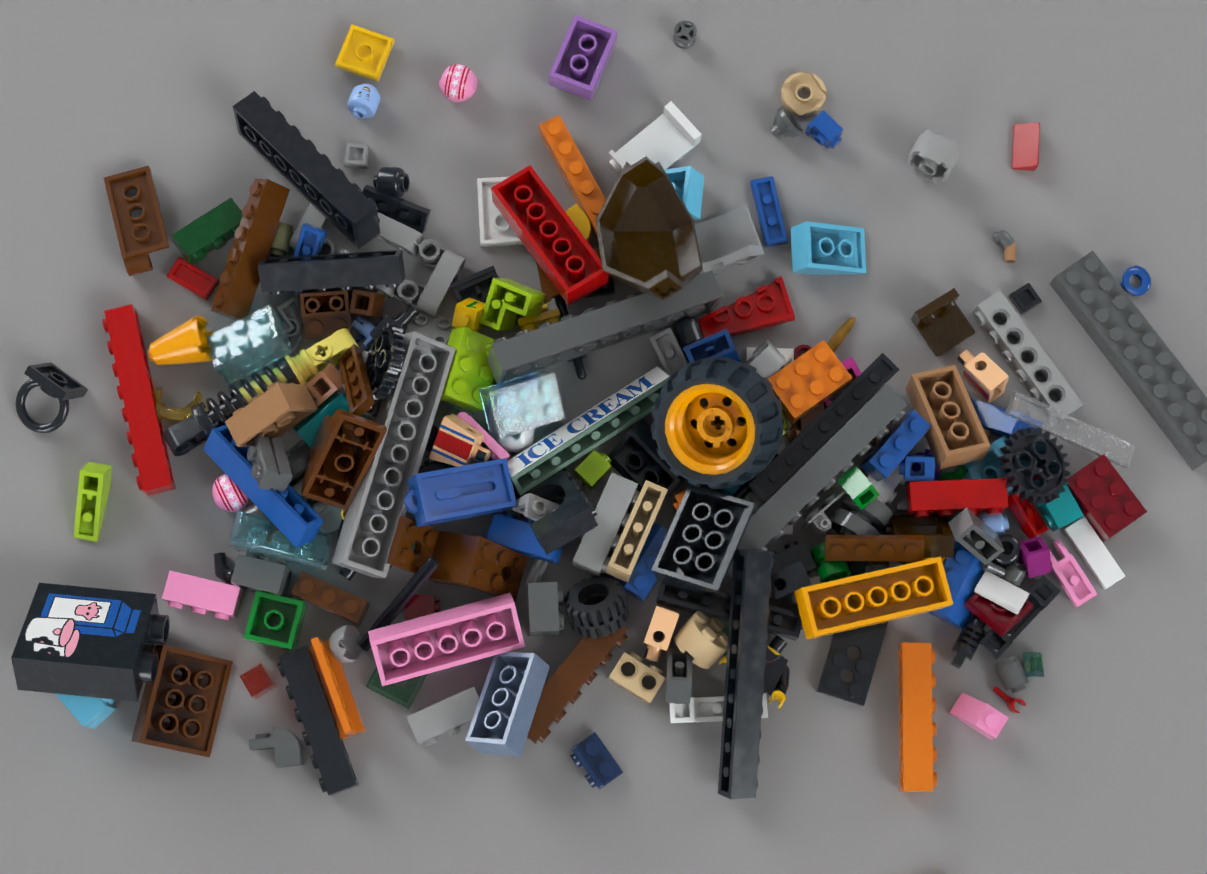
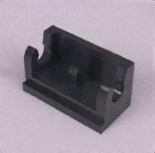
[450,266,499,303]

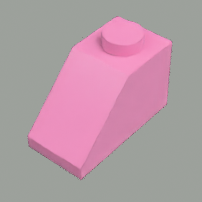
[949,693,1009,740]

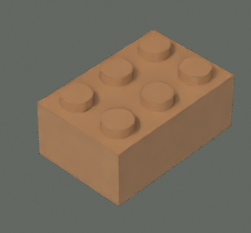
[225,382,318,447]

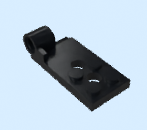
[816,621,888,706]

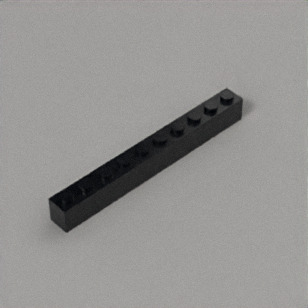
[718,549,773,799]

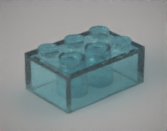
[207,304,292,385]
[479,370,565,439]

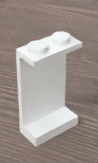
[608,101,702,173]

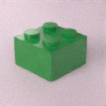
[244,590,307,651]

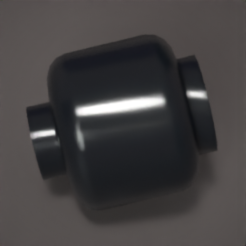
[373,167,410,197]
[992,534,1021,567]

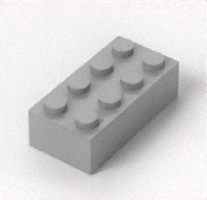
[573,472,640,577]

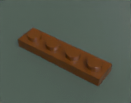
[338,344,375,416]
[825,535,924,562]

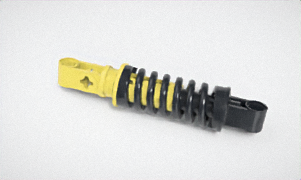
[163,328,359,456]

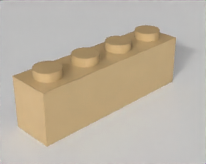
[606,480,668,583]

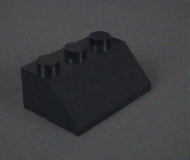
[608,420,686,500]

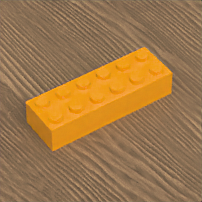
[794,557,954,640]

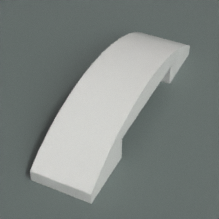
[669,693,768,723]

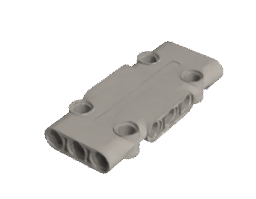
[289,203,466,317]

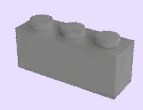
[407,687,479,747]

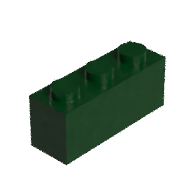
[172,198,242,264]

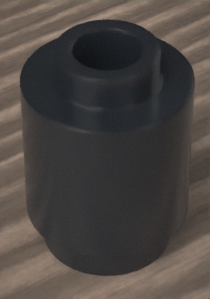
[674,316,704,349]

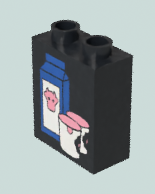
[11,582,170,702]

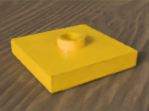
[335,24,395,82]

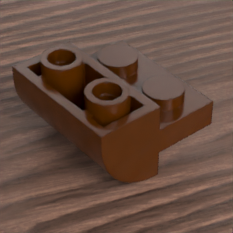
[300,290,353,340]

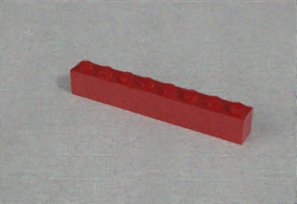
[102,304,176,496]

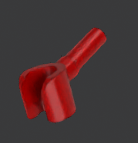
[992,686,1026,713]

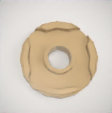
[781,72,826,117]

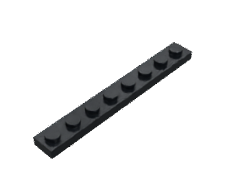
[747,353,900,503]

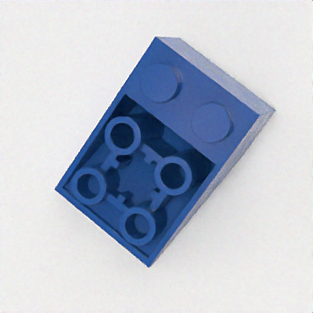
[683,329,742,363]

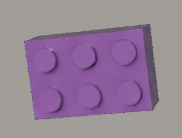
[549,15,618,101]

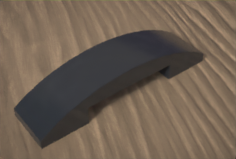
[978,575,1061,660]

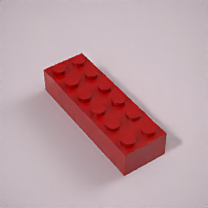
[491,165,609,306]

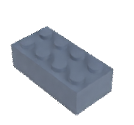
[465,652,550,757]

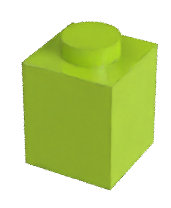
[575,450,612,490]

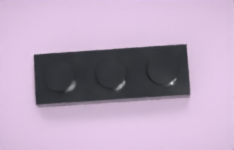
[362,185,431,233]

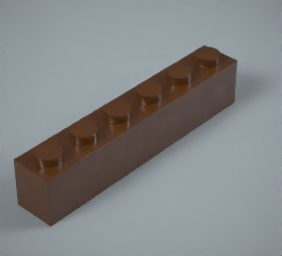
[211,179,290,322]
[527,626,628,744]

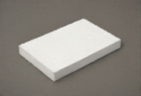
[477,177,524,247]

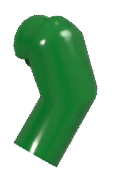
[938,465,969,481]

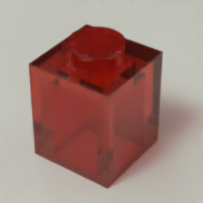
[240,663,277,699]

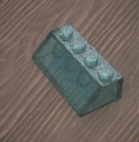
[228,511,332,572]

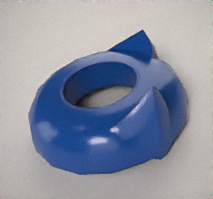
[1120,265,1151,296]

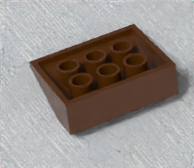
[131,645,233,758]

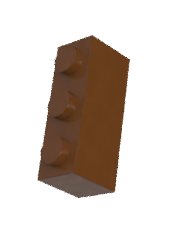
[291,571,370,626]

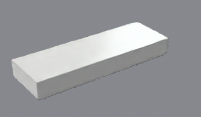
[1063,516,1126,590]

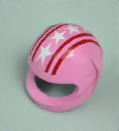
[439,64,477,102]
[212,473,250,512]

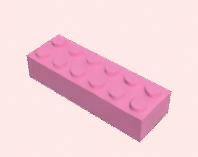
[368,593,525,686]

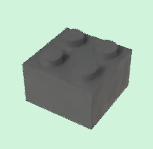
[230,552,292,597]
[528,582,564,637]

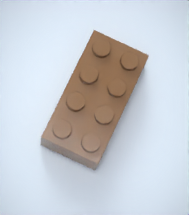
[905,365,991,470]

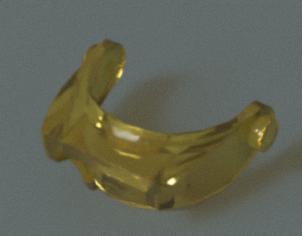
[155,388,202,421]

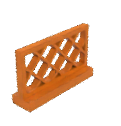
[309,637,366,739]

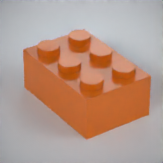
[768,340,852,425]

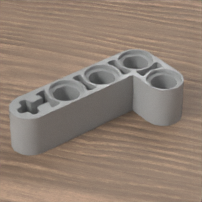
[703,339,785,421]

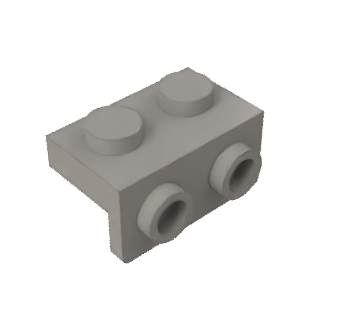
[512,493,560,521]

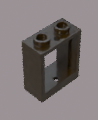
[884,515,955,558]

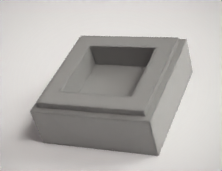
[343,142,370,169]

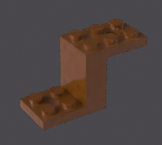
[387,516,527,603]

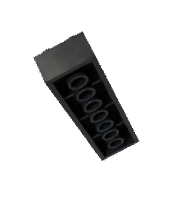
[232,91,380,249]

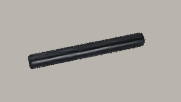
[358,556,440,651]

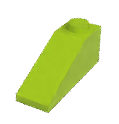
[73,462,112,542]

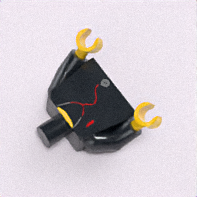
[718,635,790,709]

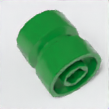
[810,542,851,583]

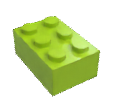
[441,327,495,412]

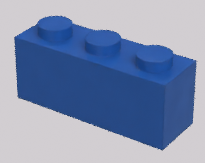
[860,410,931,482]
[486,512,564,565]

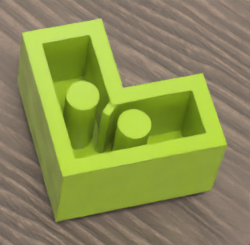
[479,278,546,331]

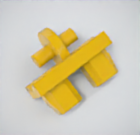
[517,304,560,332]

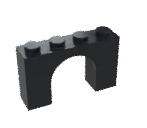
[514,467,598,555]

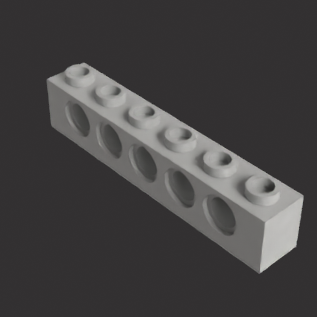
[973,291,1084,425]

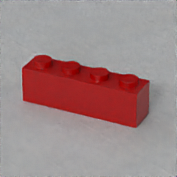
[906,478,1009,518]

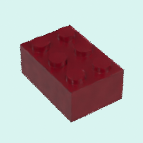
[1066,454,1147,542]

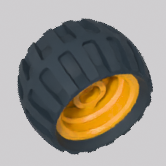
[651,357,784,489]

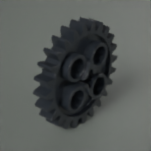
[365,323,406,402]
[998,427,1071,505]

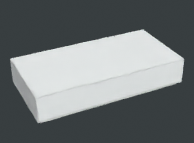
[974,571,1030,615]

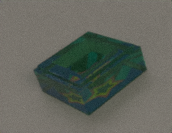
[1023,652,1044,678]

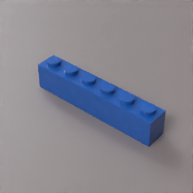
[203,425,324,548]

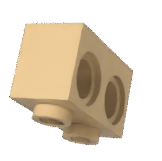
[608,652,666,705]

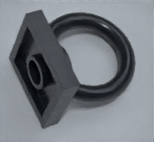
[15,362,88,433]

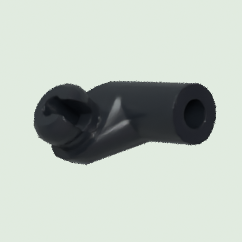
[214,553,234,584]

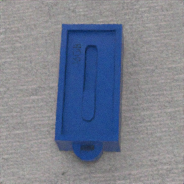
[404,458,517,527]

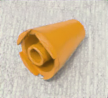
[148,315,218,365]

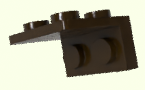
[911,288,975,357]

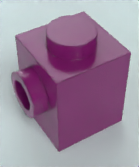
[1019,536,1051,578]

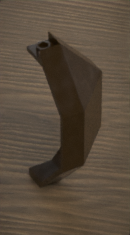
[595,156,703,300]

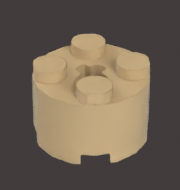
[674,611,728,669]

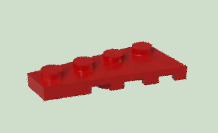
[698,276,795,338]

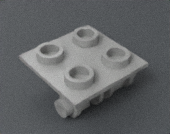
[406,312,456,345]
[802,491,845,537]

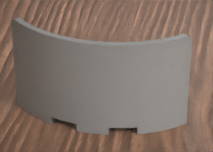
[695,204,765,275]

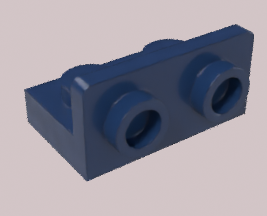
[570,732,623,790]

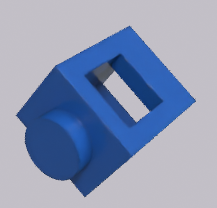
[805,110,843,149]
[899,455,935,481]

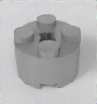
[906,129,960,183]

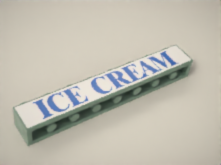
[507,366,671,496]

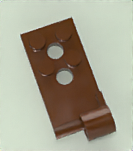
[104,165,169,276]

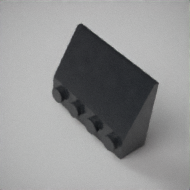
[651,484,756,593]

